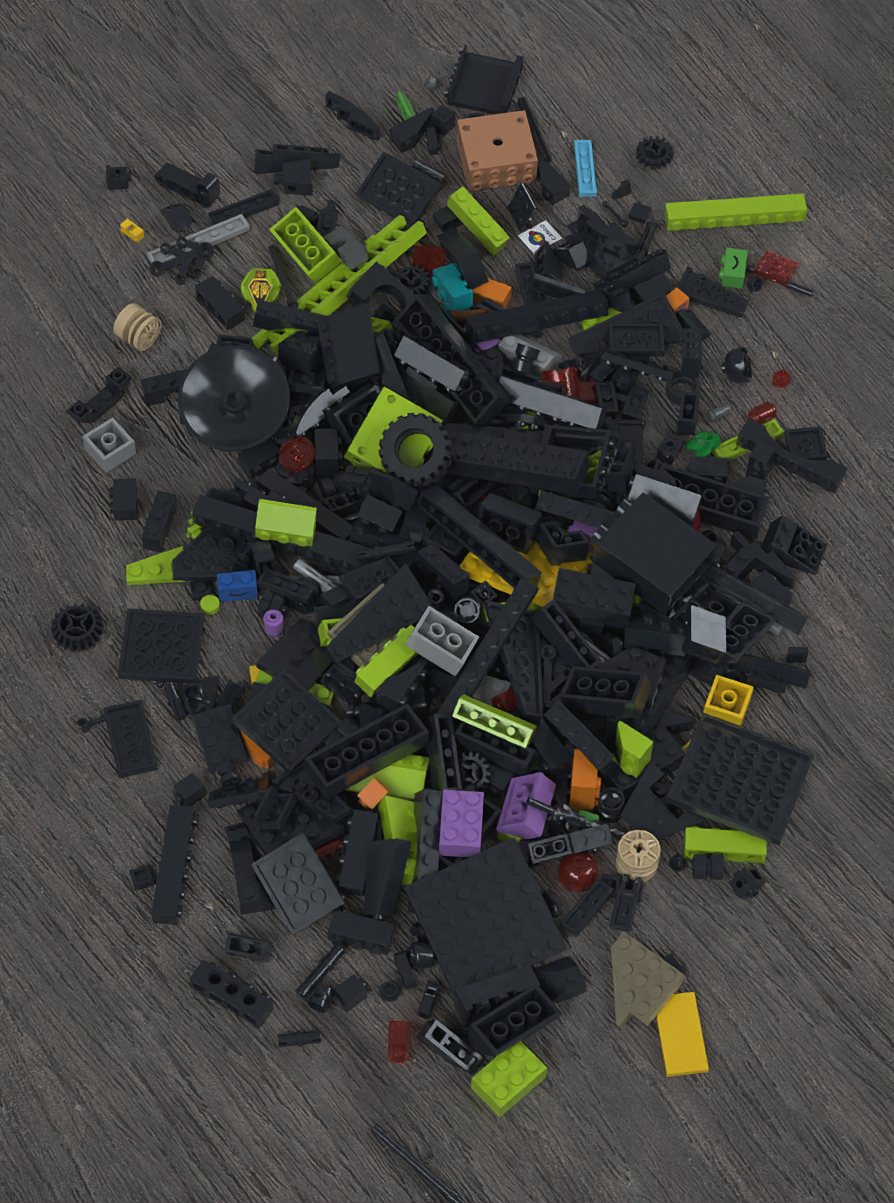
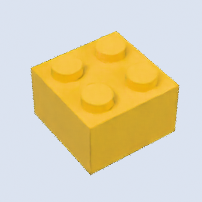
[703,675,754,727]

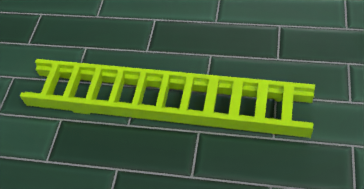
[252,215,427,357]

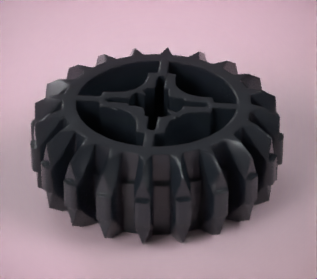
[51,603,104,652]

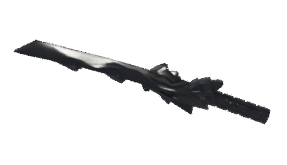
[526,797,626,840]

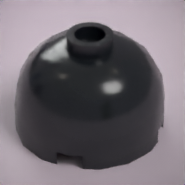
[721,347,752,383]

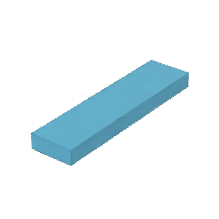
[574,140,597,197]

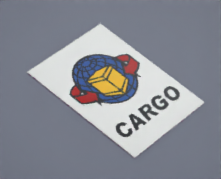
[518,220,562,254]

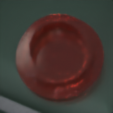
[772,370,791,387]

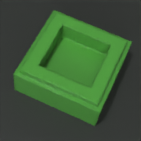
[578,809,599,822]

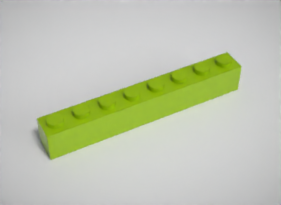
[664,193,807,231]

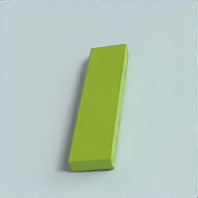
[712,419,784,461]

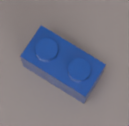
[217,570,258,602]

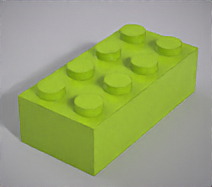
[269,207,342,284]

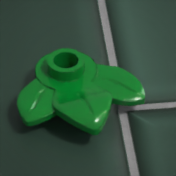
[685,431,721,457]

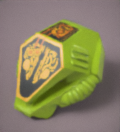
[240,268,282,312]

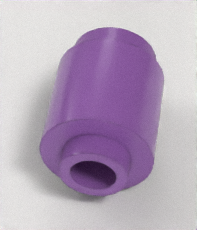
[264,610,283,637]

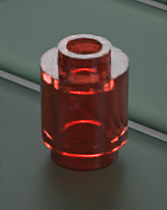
[748,401,777,424]

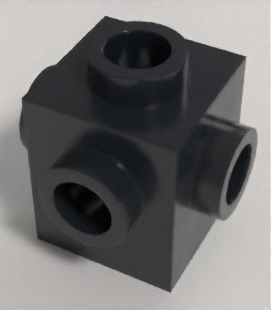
[729,866,766,899]

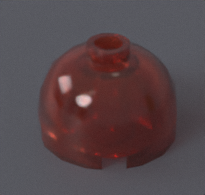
[558,852,598,892]

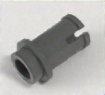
[706,403,730,422]

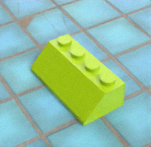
[346,755,429,800]

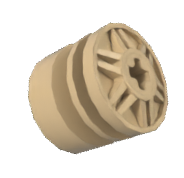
[113,303,162,351]
[616,830,661,882]

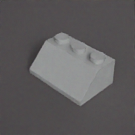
[498,334,562,378]

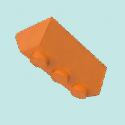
[570,749,601,812]

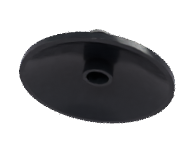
[178,345,290,452]

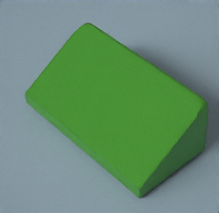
[397,91,416,120]

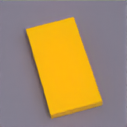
[656,992,709,1077]

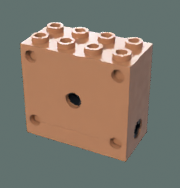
[456,110,538,191]

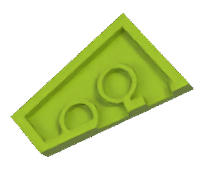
[126,546,185,585]

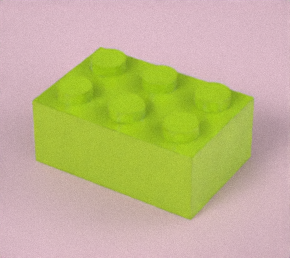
[471,1042,547,1118]

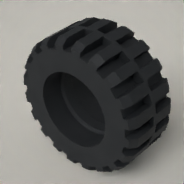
[378,413,454,488]

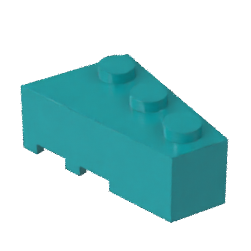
[431,263,473,312]

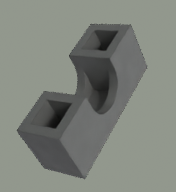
[323,227,368,270]

